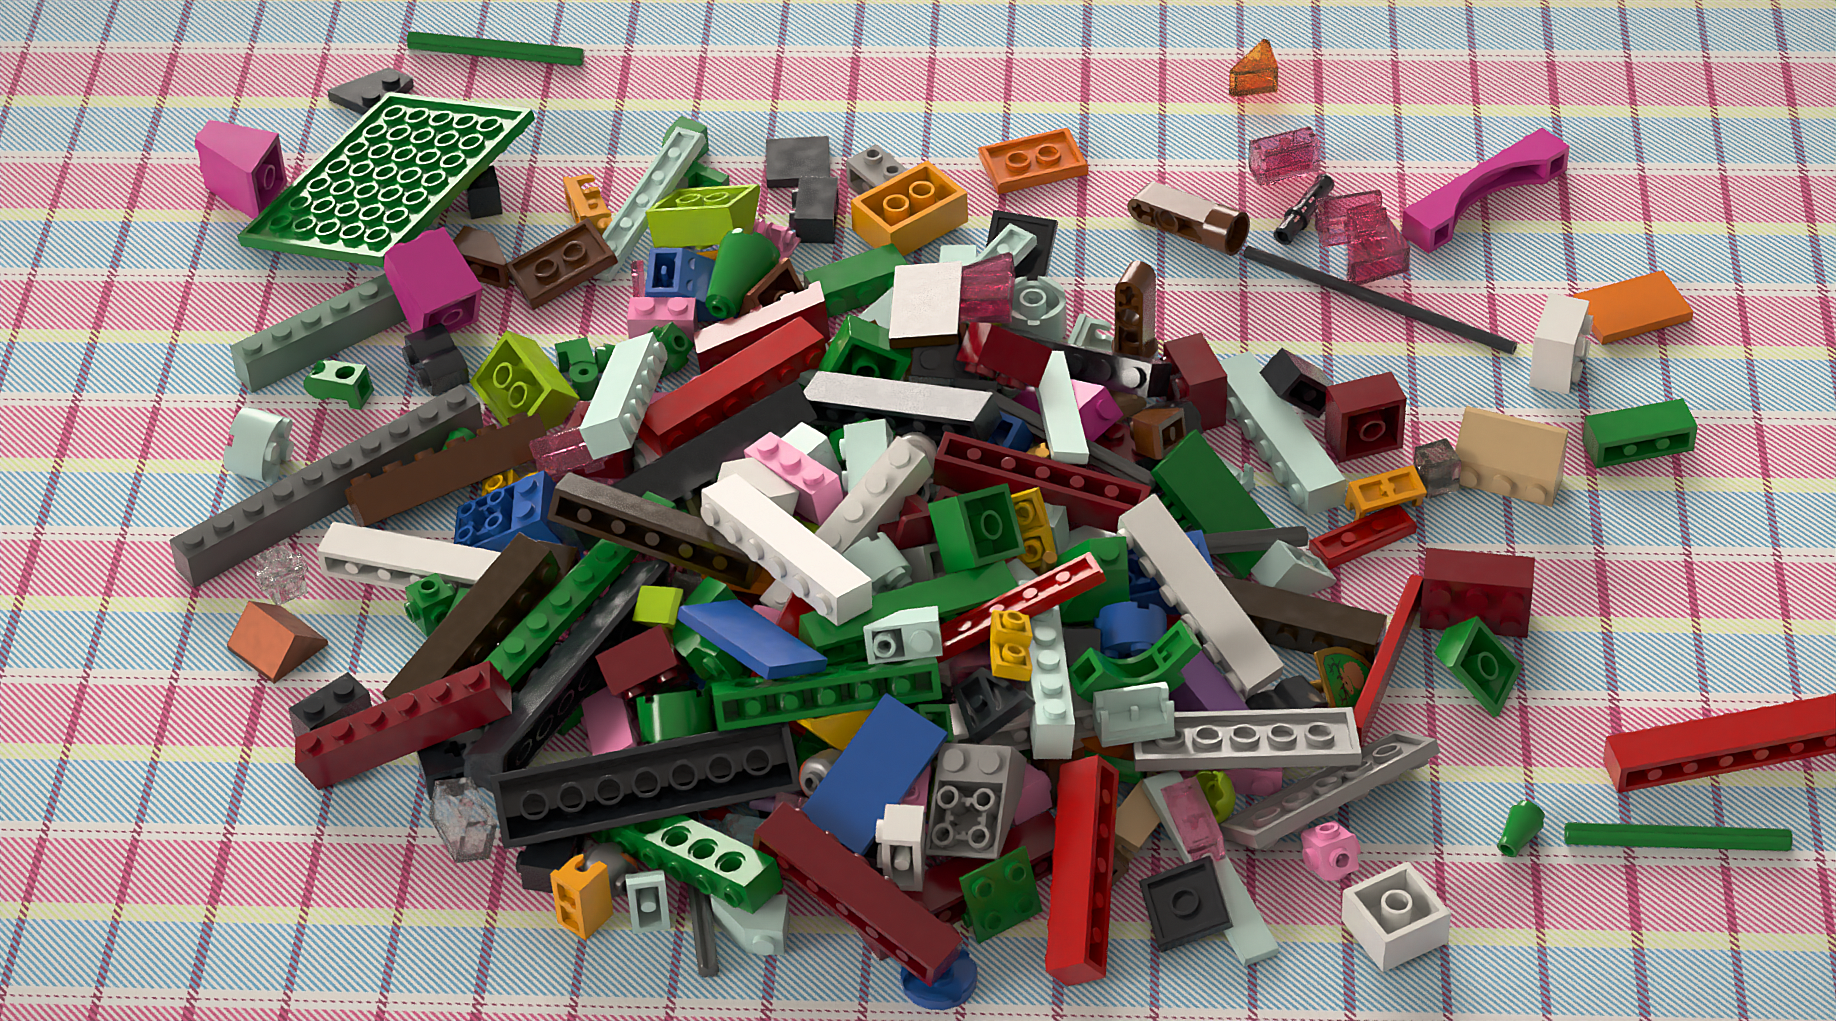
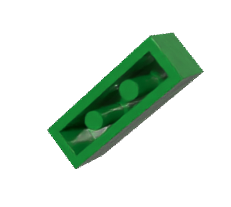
[803,243,908,318]
[1582,398,1698,469]

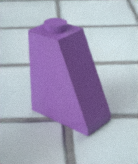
[1168,650,1250,712]

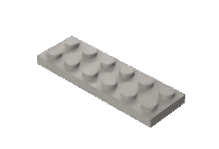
[1132,708,1362,772]
[1217,730,1441,850]

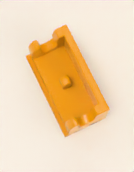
[562,174,612,236]
[1344,465,1427,521]
[550,854,614,940]

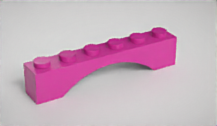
[1401,128,1570,254]

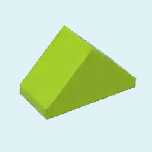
[632,585,684,629]

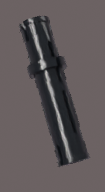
[1273,174,1335,245]

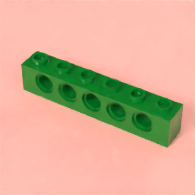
[711,657,942,731]
[590,815,784,915]

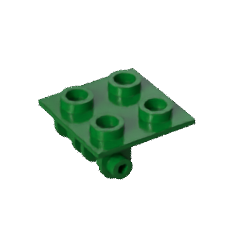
[959,846,1043,944]

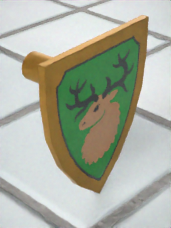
[1309,646,1372,712]

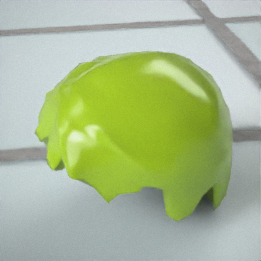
[1185,769,1236,827]

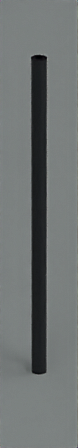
[1244,245,1517,355]

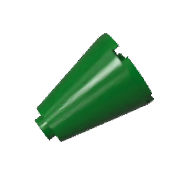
[705,228,781,319]

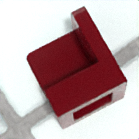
[877,494,934,550]

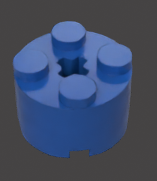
[1093,602,1167,659]

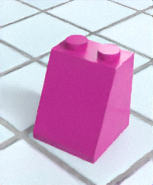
[195,119,287,220]
[384,227,483,334]
[1011,379,1124,444]

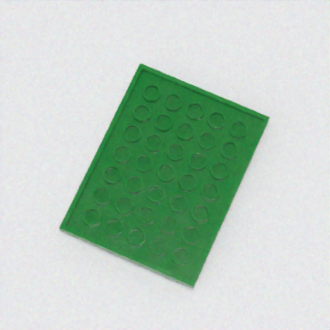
[237,92,535,267]

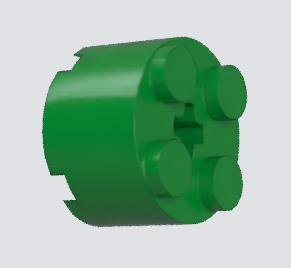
[636,689,715,744]

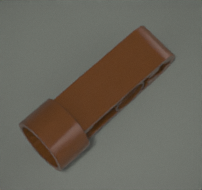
[1127,182,1250,256]
[1111,261,1158,360]

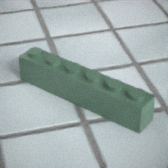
[230,273,407,393]

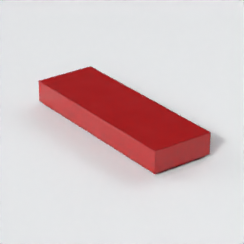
[1309,504,1417,570]

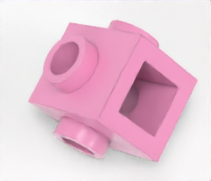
[1300,820,1361,881]

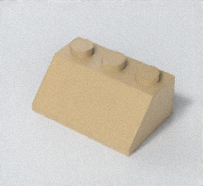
[1451,406,1568,507]

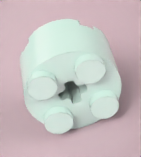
[1000,276,1067,341]
[224,407,294,485]
[841,532,913,596]

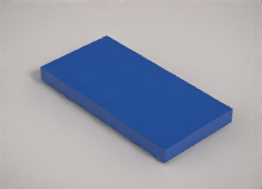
[677,599,828,680]
[801,693,949,856]

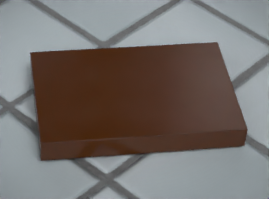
[507,218,619,310]

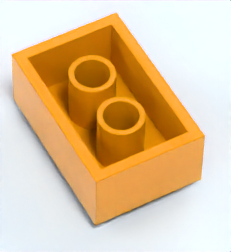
[851,160,968,256]

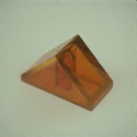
[1229,38,1278,97]

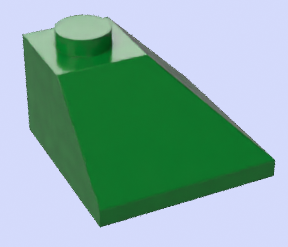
[1055,536,1130,625]
[1434,616,1523,717]

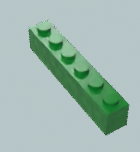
[799,560,1019,667]

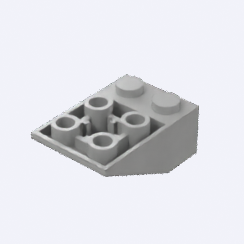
[925,743,1026,860]

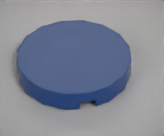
[900,947,978,1010]

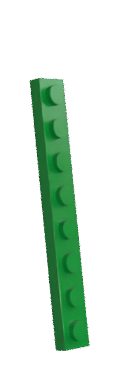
[482,491,677,688]

